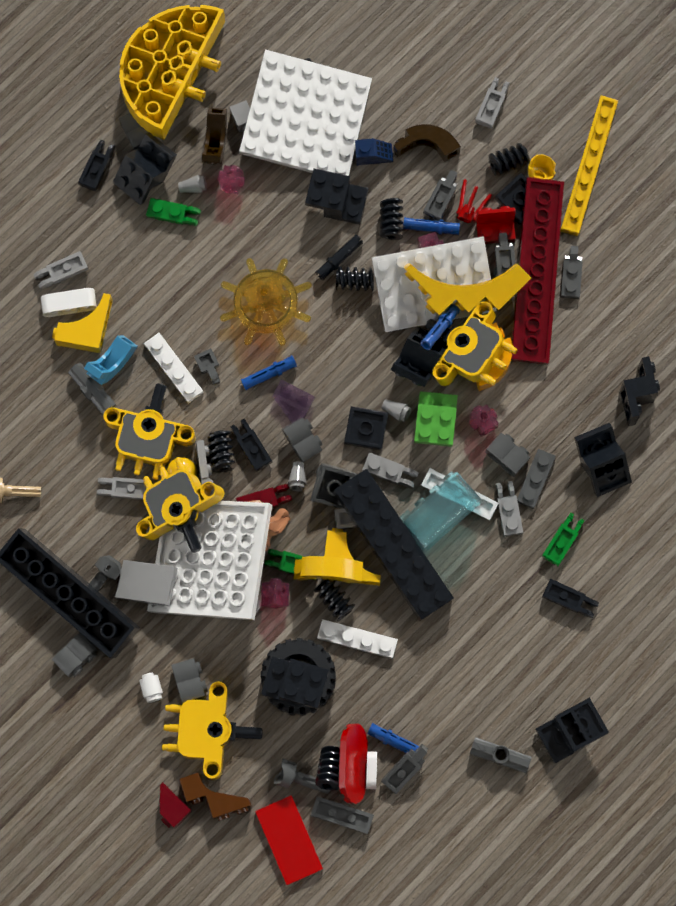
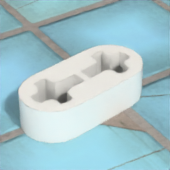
[366,751,377,789]

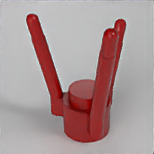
[456,179,492,223]

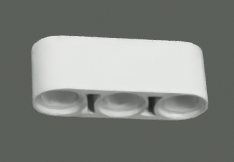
[41,288,97,317]

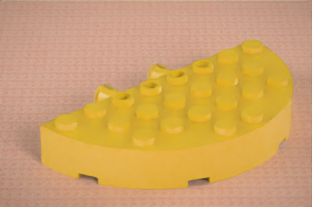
[119,5,225,140]

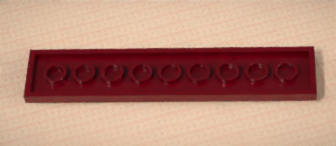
[511,177,564,365]

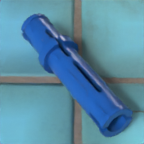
[403,217,460,235]
[421,304,460,350]
[241,355,297,390]
[367,723,419,753]

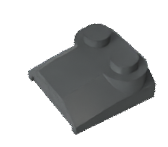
[310,463,357,509]

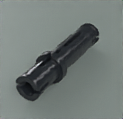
[315,234,363,280]

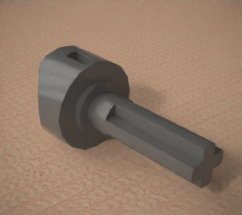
[89,555,121,591]
[274,758,330,794]

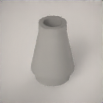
[178,175,207,193]
[381,399,411,422]
[288,461,307,491]

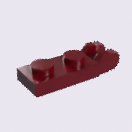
[236,484,293,508]

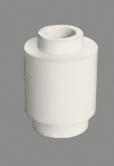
[139,672,163,703]

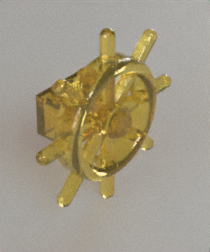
[220,258,312,346]

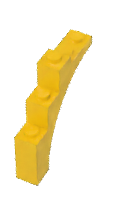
[404,263,531,315]

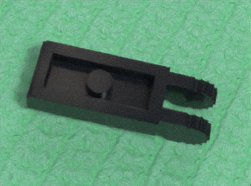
[78,140,115,192]
[230,419,273,472]
[542,579,599,618]

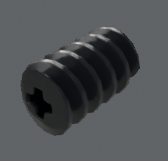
[488,143,530,176]
[379,198,403,240]
[336,266,374,292]
[207,430,235,472]
[314,579,355,622]
[315,746,340,791]

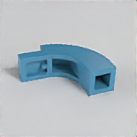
[84,335,138,385]

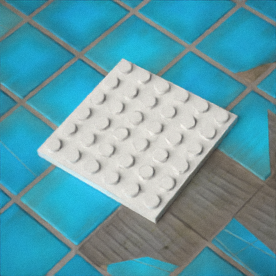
[239,49,372,176]
[147,501,272,620]

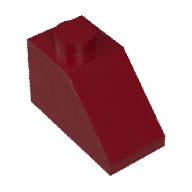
[160,782,192,829]

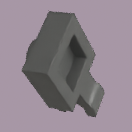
[194,348,220,385]

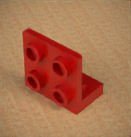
[476,206,516,244]

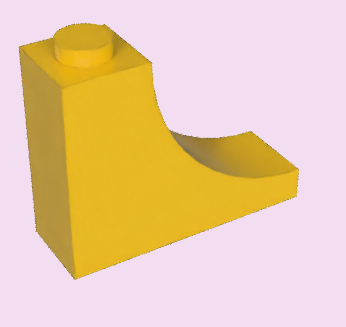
[52,293,113,353]
[324,528,381,586]

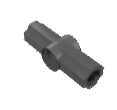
[68,362,116,415]
[470,737,532,773]

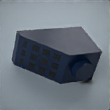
[355,138,393,166]

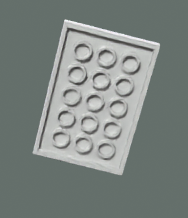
[371,236,497,332]

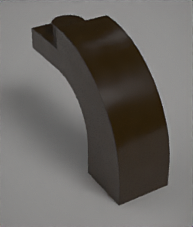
[202,108,227,165]
[393,124,461,163]

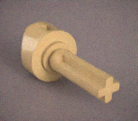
[0,477,41,504]

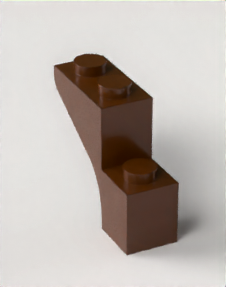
[179,773,252,821]

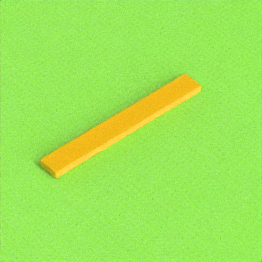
[560,95,618,236]

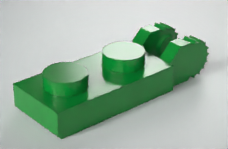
[146,198,201,226]
[542,513,584,567]
[264,549,316,581]

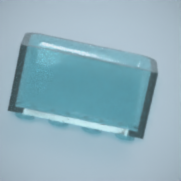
[400,471,483,552]

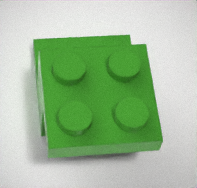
[414,391,458,447]

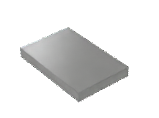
[115,560,178,606]

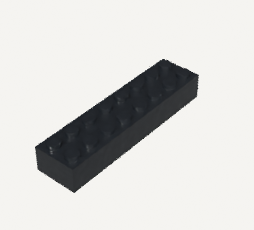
[333,469,454,621]
[0,528,140,658]

